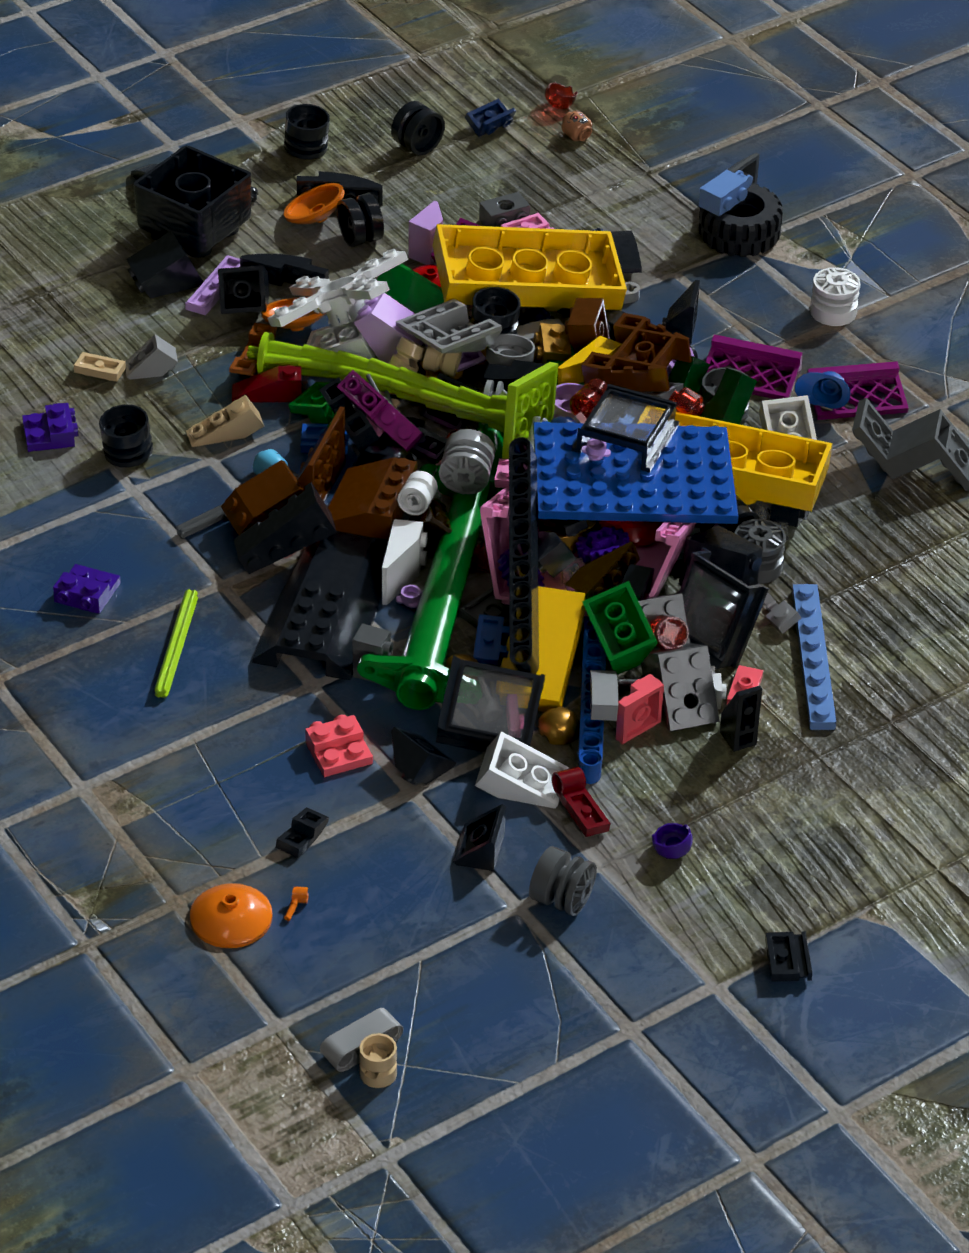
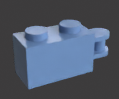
[699,170,753,216]

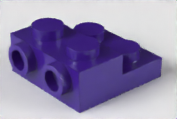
[22,403,79,452]
[53,564,121,614]

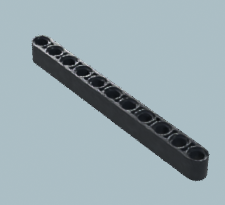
[509,437,539,674]

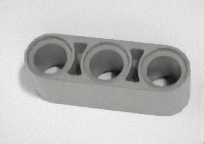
[320,1008,404,1072]

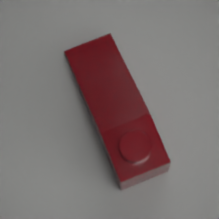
[232,365,302,402]

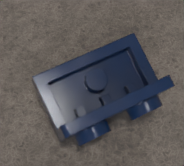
[465,98,516,137]

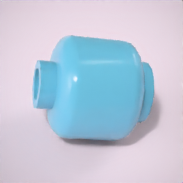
[253,449,288,475]

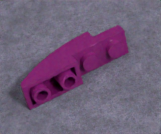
[337,370,423,452]

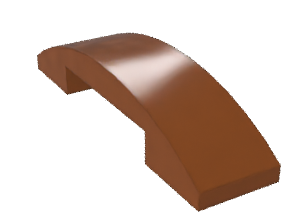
[229,323,277,376]

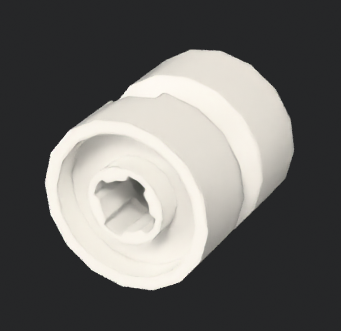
[397,471,438,515]

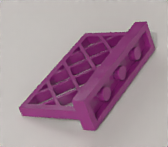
[706,334,803,399]
[807,361,909,420]

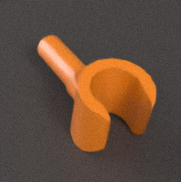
[284,886,309,921]

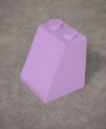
[353,293,423,363]

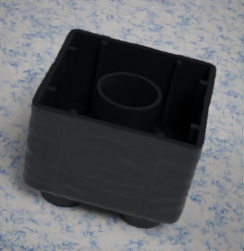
[134,145,252,258]

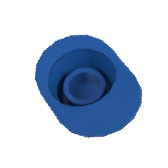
[795,371,850,409]

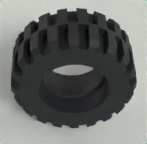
[698,183,783,257]

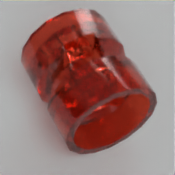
[569,379,613,419]
[649,615,689,650]

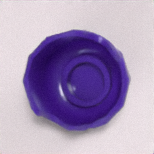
[652,823,693,859]

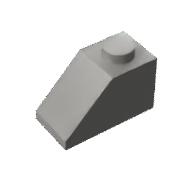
[125,334,178,379]

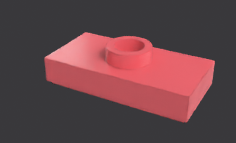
[727,665,763,705]

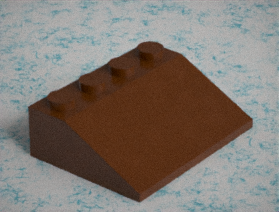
[295,407,345,502]
[328,457,417,540]

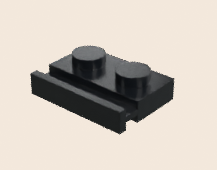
[765,931,812,982]

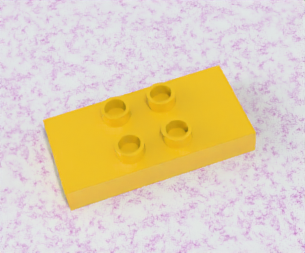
[432,224,627,311]
[637,406,833,512]

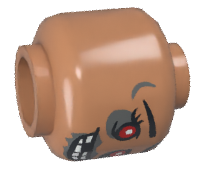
[561,110,592,141]

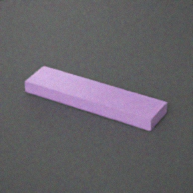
[185,255,240,315]

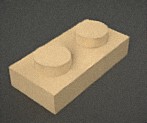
[74,352,126,382]

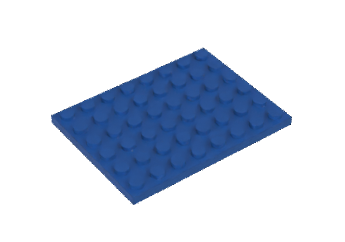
[533,421,738,524]

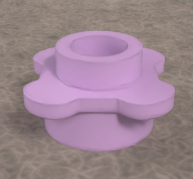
[581,439,611,461]
[396,585,422,608]

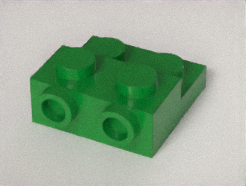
[288,382,335,424]

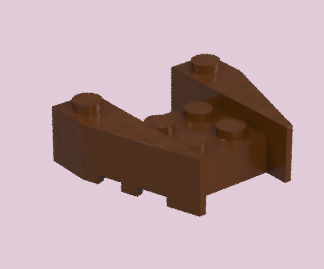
[581,313,692,392]

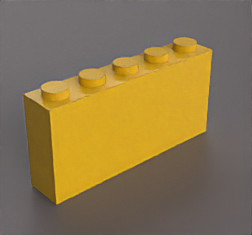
[496,586,586,712]

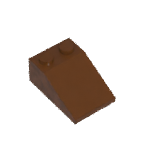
[565,298,610,353]
[221,460,304,535]

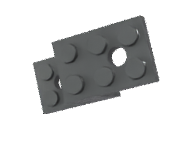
[852,398,969,491]
[638,593,720,731]

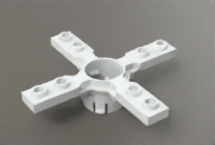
[268,249,408,327]

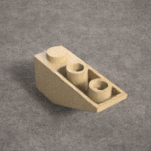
[186,395,264,447]

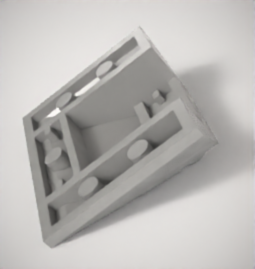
[396,299,502,353]

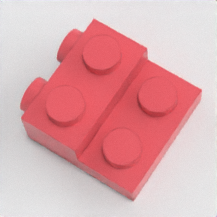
[616,674,664,745]
[305,715,373,777]

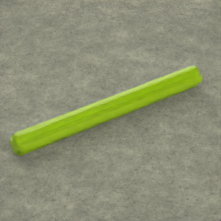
[154,589,198,698]

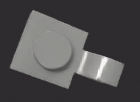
[764,593,801,634]

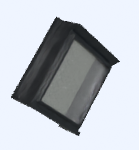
[571,384,680,473]
[679,548,769,669]
[436,655,545,753]

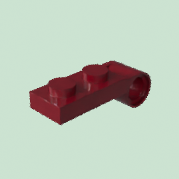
[551,767,611,837]

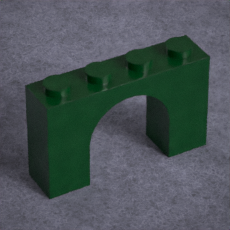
[668,356,757,424]

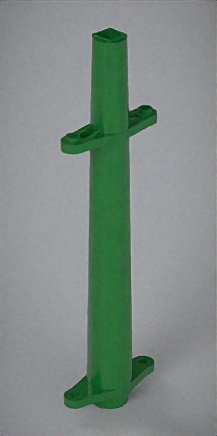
[357,422,504,710]

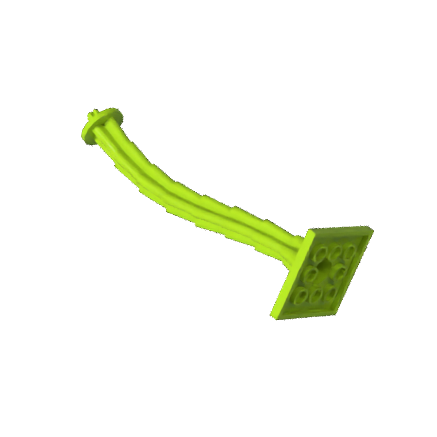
[247,332,558,459]

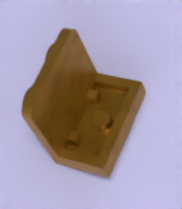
[533,323,571,364]

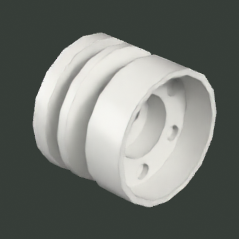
[810,268,860,326]

